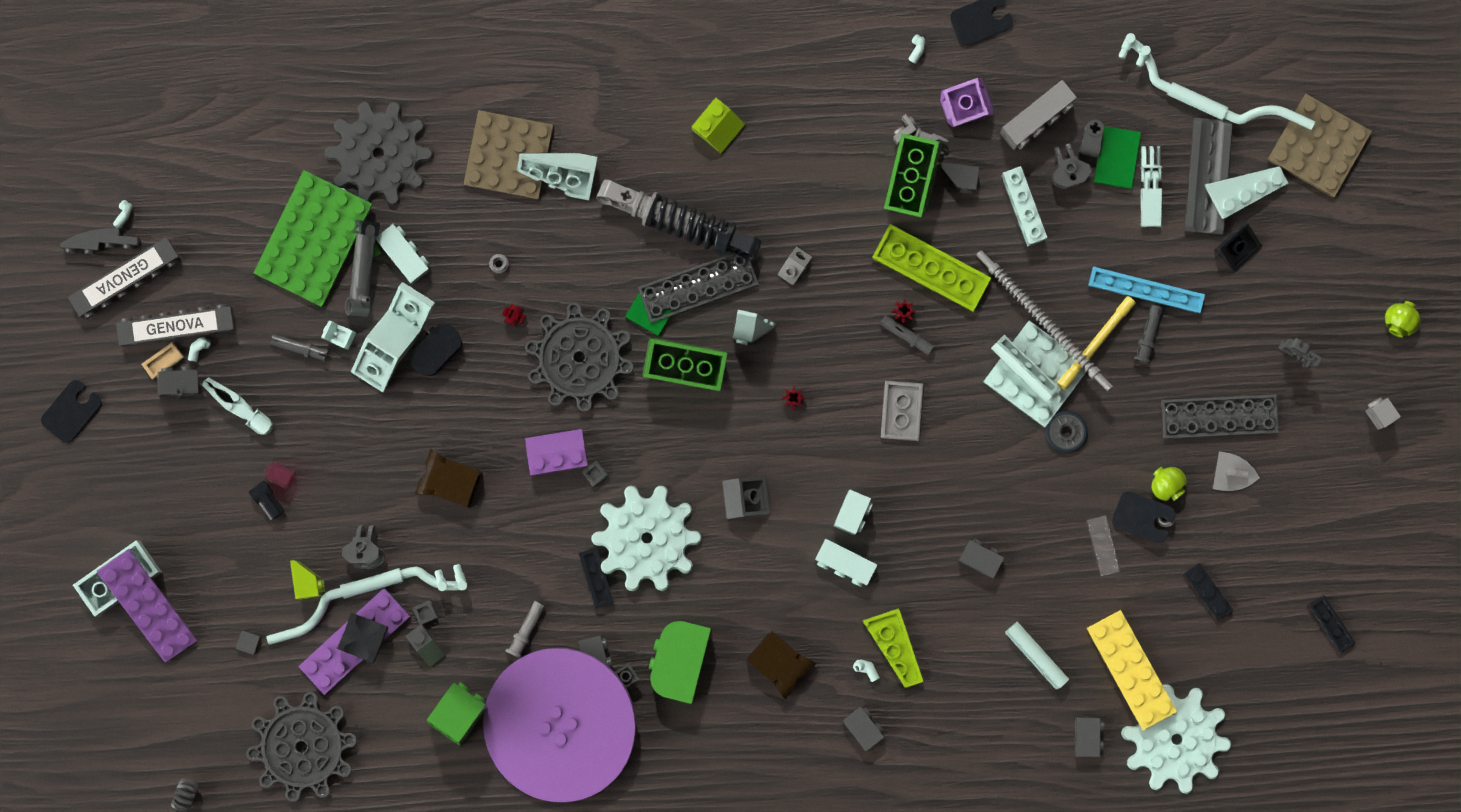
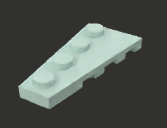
[1205,166,1288,219]

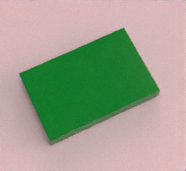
[1093,126,1141,189]

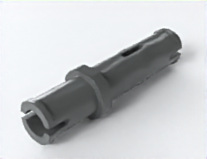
[880,315,934,355]
[270,334,329,362]

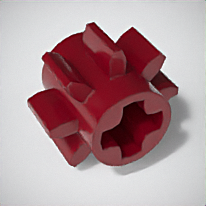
[892,299,916,324]
[502,304,526,327]
[782,386,806,411]

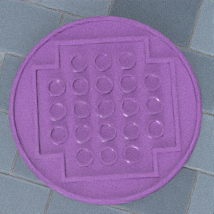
[483,648,636,802]

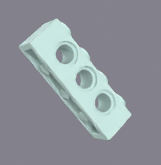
[1001,166,1047,247]

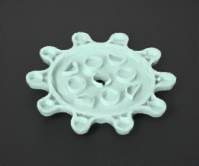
[591,486,702,591]
[1121,685,1231,794]

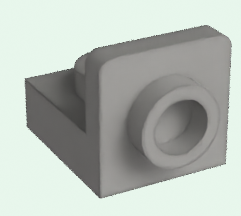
[893,114,917,145]

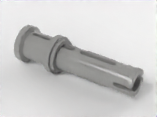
[506,601,545,659]

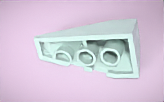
[517,153,597,200]
[733,310,775,345]

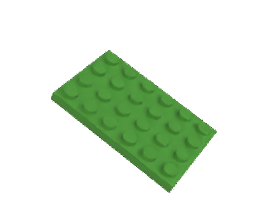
[253,170,373,307]

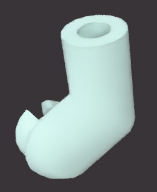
[908,34,925,64]
[113,200,133,229]
[188,337,211,362]
[853,659,880,682]

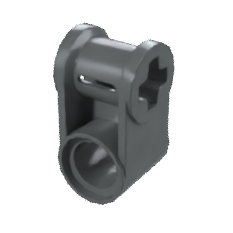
[1079,120,1104,158]

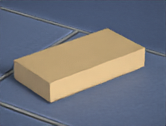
[142,342,184,380]

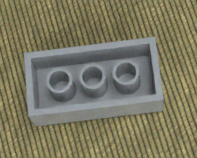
[1000,80,1077,150]

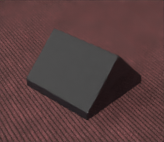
[1214,222,1262,272]

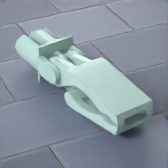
[1140,146,1162,227]
[202,377,273,435]

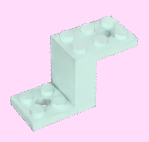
[351,282,435,392]

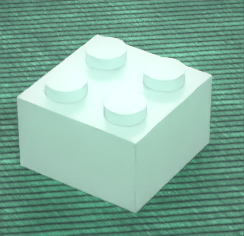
[834,490,873,535]

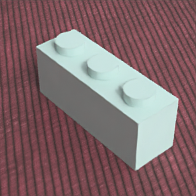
[375,224,430,285]
[815,539,877,587]

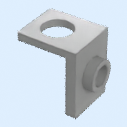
[778,247,812,285]

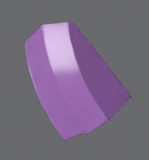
[940,78,993,127]

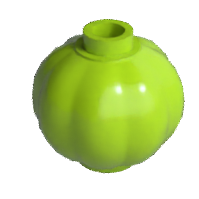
[1385,301,1421,338]
[1151,466,1187,501]

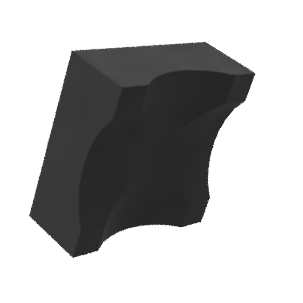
[337,613,388,663]

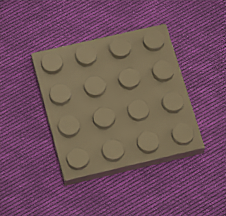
[1267,93,1372,198]
[463,110,553,200]

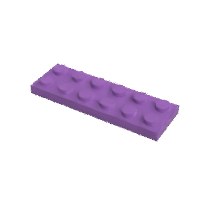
[97,549,197,662]
[298,588,411,695]

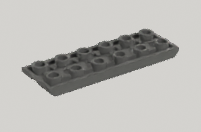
[1184,118,1232,235]
[638,253,759,323]
[1161,394,1279,438]

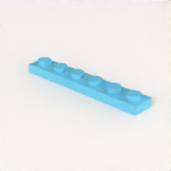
[1088,267,1205,314]

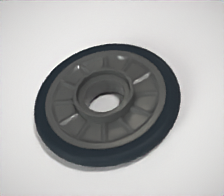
[1045,411,1088,453]

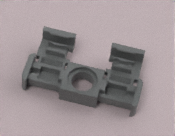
[1278,338,1322,368]

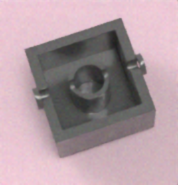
[157,367,198,399]

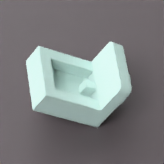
[322,321,356,350]

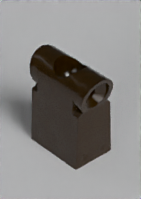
[415,449,482,508]
[746,631,817,700]

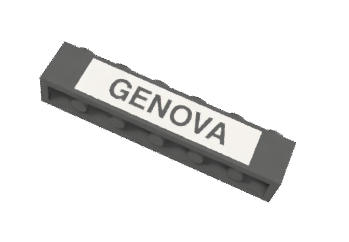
[68,237,181,319]
[116,304,236,347]

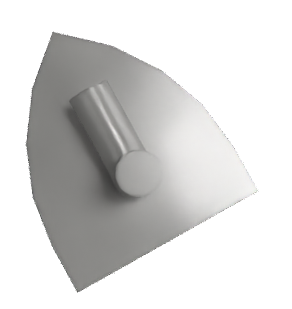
[1213,451,1260,491]

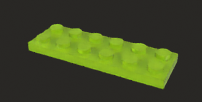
[872,224,991,312]

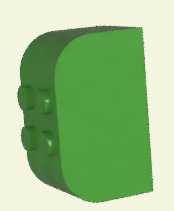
[884,133,942,218]
[642,337,727,391]
[649,621,711,704]
[427,682,487,746]

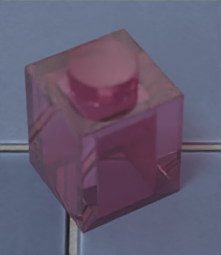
[264,461,296,489]

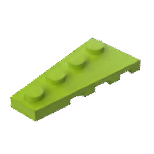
[862,608,924,688]

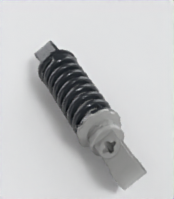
[596,180,762,261]

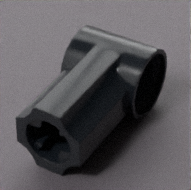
[248,480,285,521]

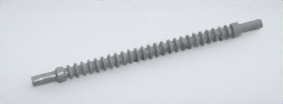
[976,250,1113,392]

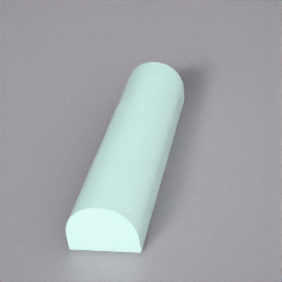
[991,335,1059,402]
[1005,622,1069,689]

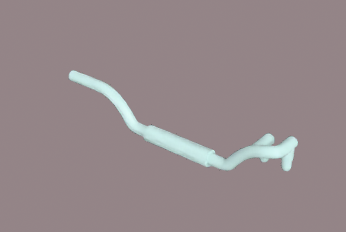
[1119,33,1315,130]
[267,564,467,645]

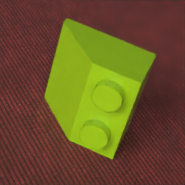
[692,98,745,154]
[290,560,326,600]

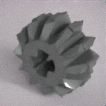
[171,778,198,812]

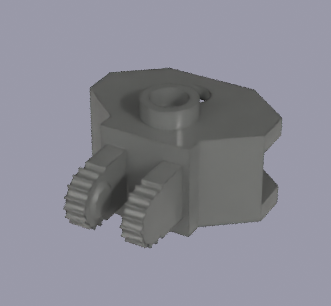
[1051,143,1092,190]
[342,525,385,569]

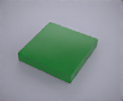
[625,286,673,336]

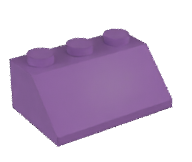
[525,429,588,476]

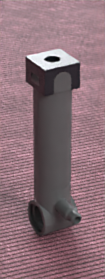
[345,220,380,317]

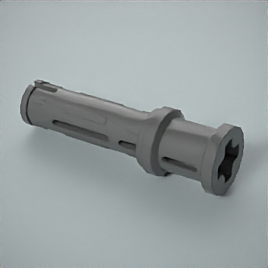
[1133,305,1163,364]

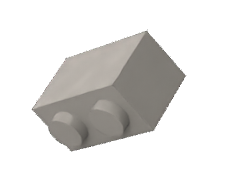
[1365,397,1401,430]

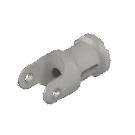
[915,127,949,154]

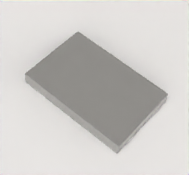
[881,381,923,441]

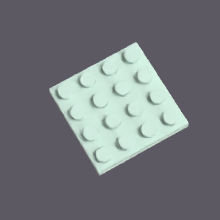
[983,320,1086,428]

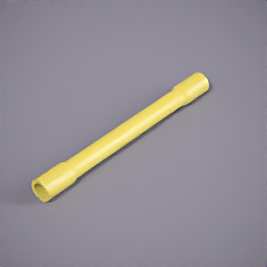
[1057,296,1136,390]

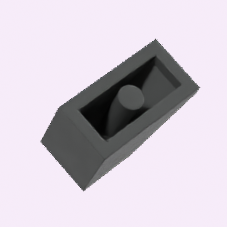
[939,162,979,194]
[406,624,446,667]

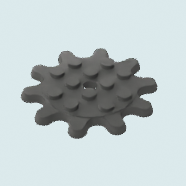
[324,102,434,206]
[525,302,633,412]
[246,692,357,802]

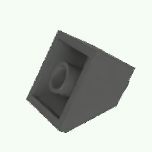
[723,476,770,519]

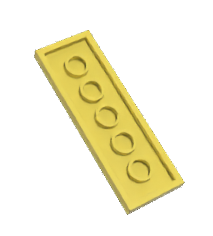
[1087,610,1177,731]

